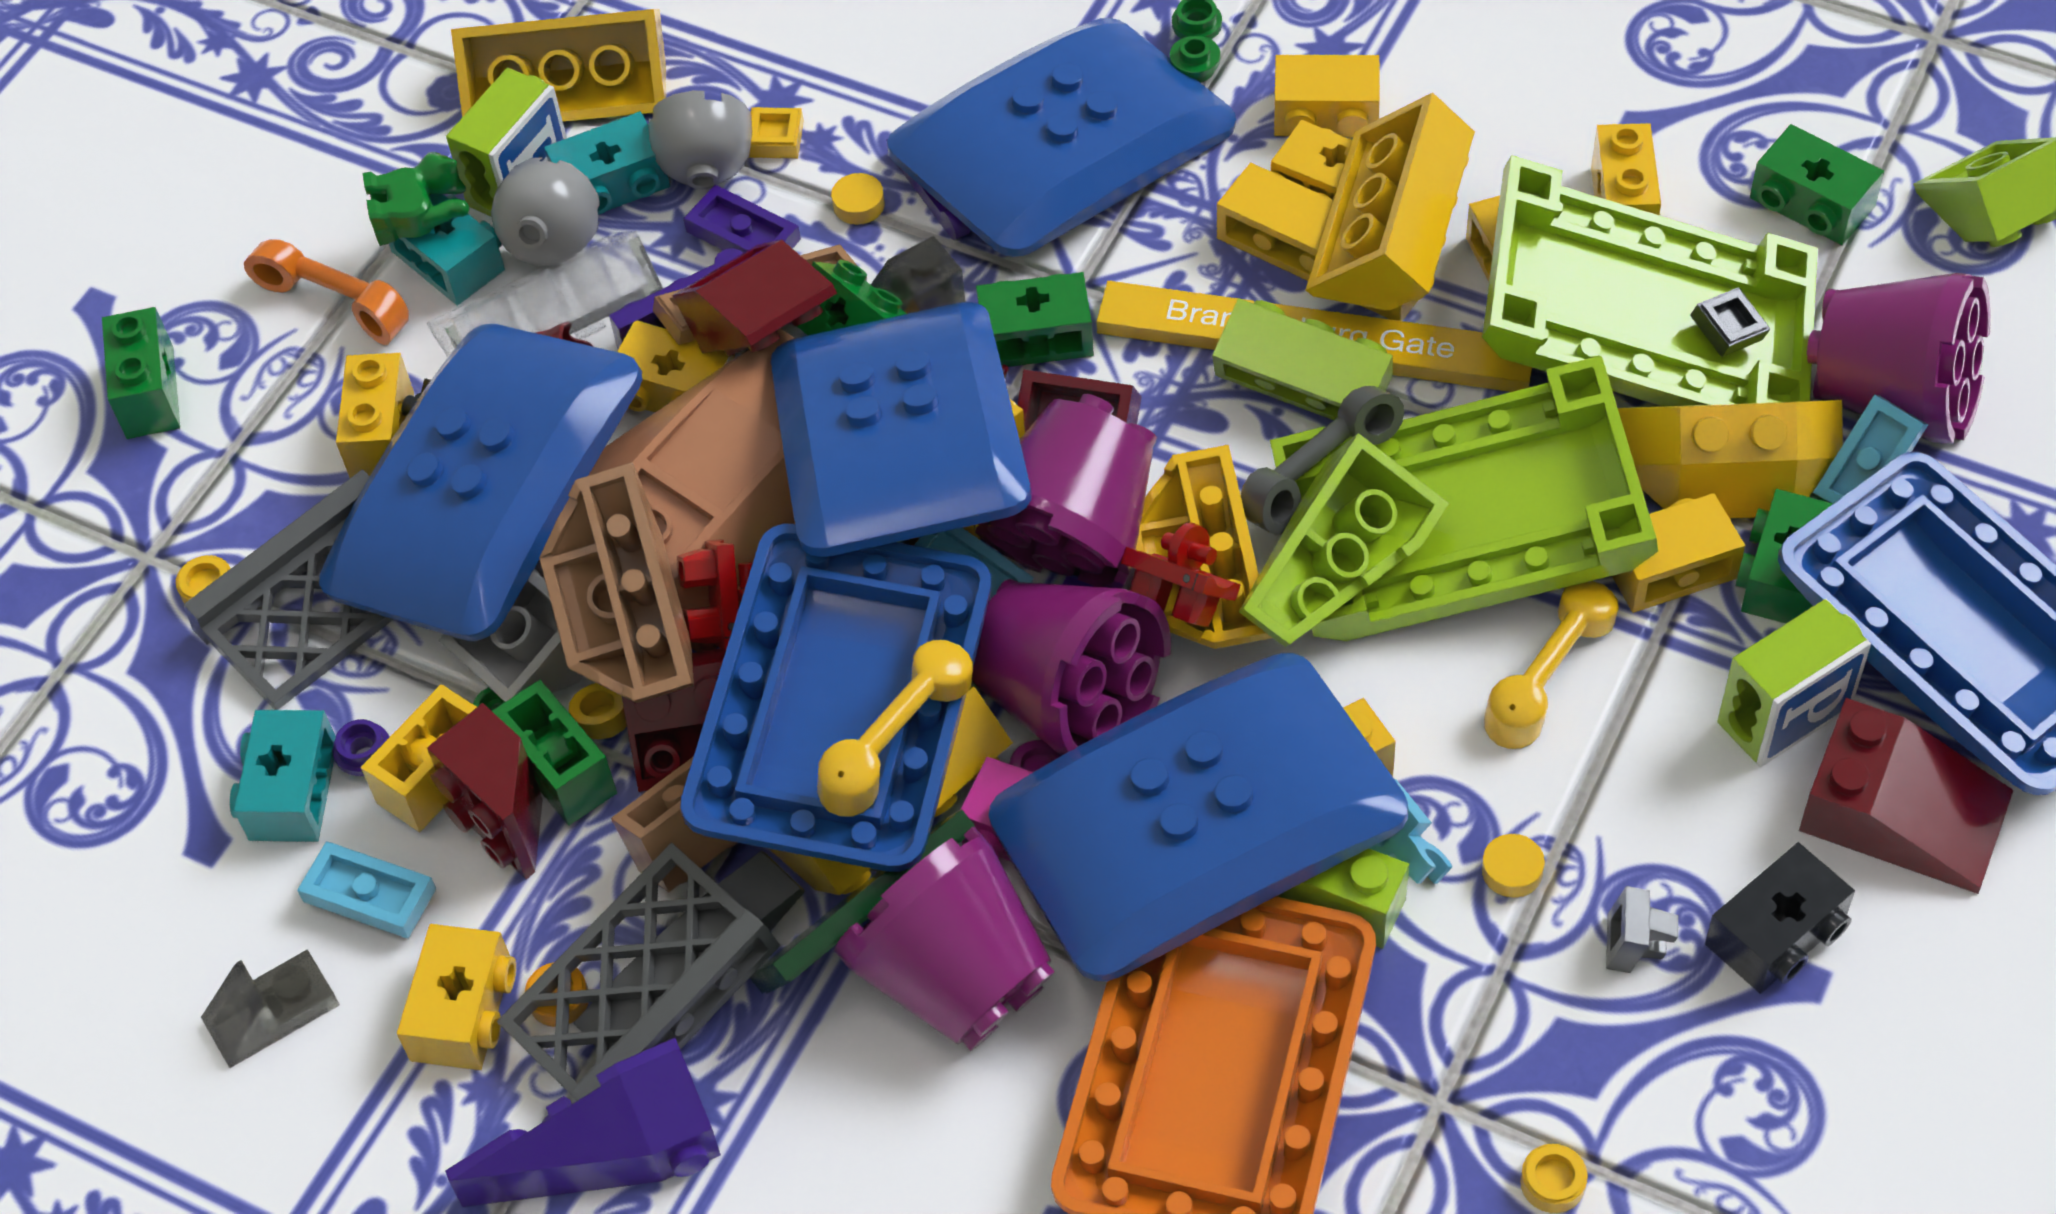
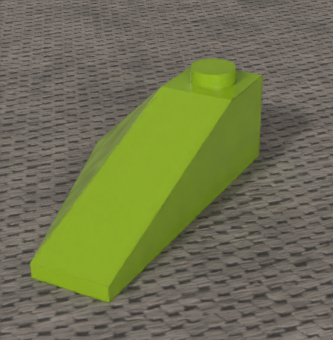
[1239,433,1449,647]

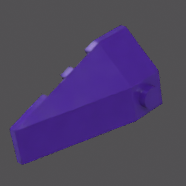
[445,1038,721,1207]

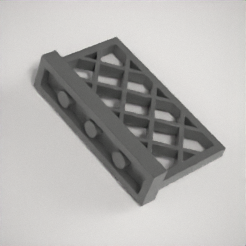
[183,469,394,710]
[497,842,781,1101]

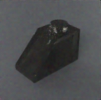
[871,236,966,314]

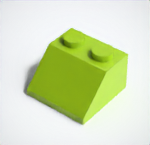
[1913,137,2056,247]

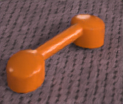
[244,239,409,345]

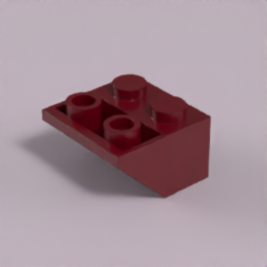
[672,239,837,356]
[622,648,726,792]
[427,703,543,880]

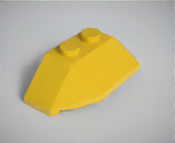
[1618,400,1843,518]
[1136,444,1272,649]

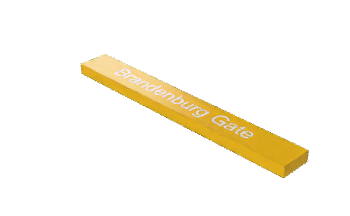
[1096,280,1532,392]

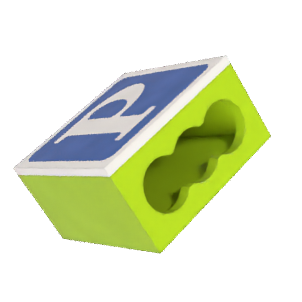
[446,67,567,217]
[1717,599,1871,768]

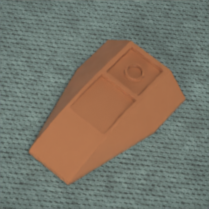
[589,328,795,652]

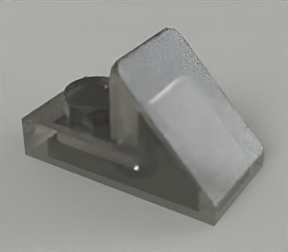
[201,949,340,1068]

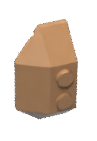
[539,462,694,703]

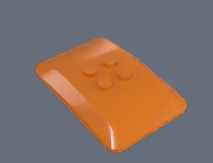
[1051,897,1376,1214]

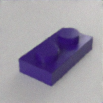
[683,185,801,253]

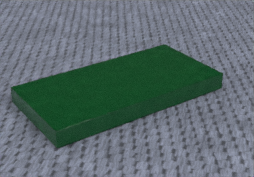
[750,809,975,993]

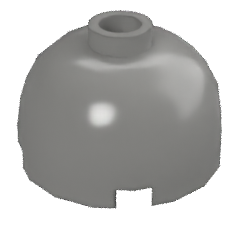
[648,90,752,189]
[491,157,600,266]

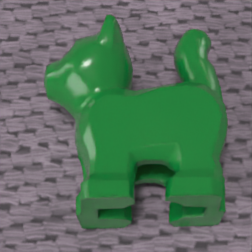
[362,152,470,246]

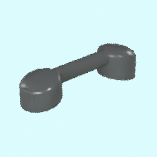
[1241,386,1405,535]

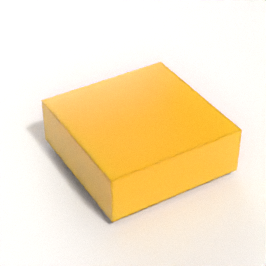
[748,107,804,159]

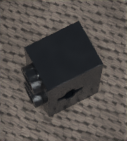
[1705,842,1855,994]

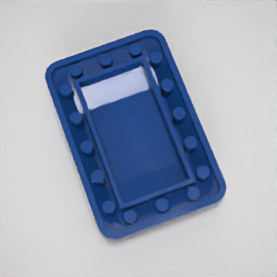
[887,18,1236,257]
[771,302,1032,557]
[319,324,643,641]
[1778,452,2056,795]
[680,523,991,872]
[988,653,1408,981]

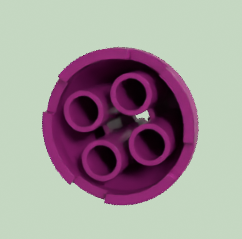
[1807,273,1991,444]
[975,394,1157,589]
[972,579,1171,756]
[834,827,1055,1051]

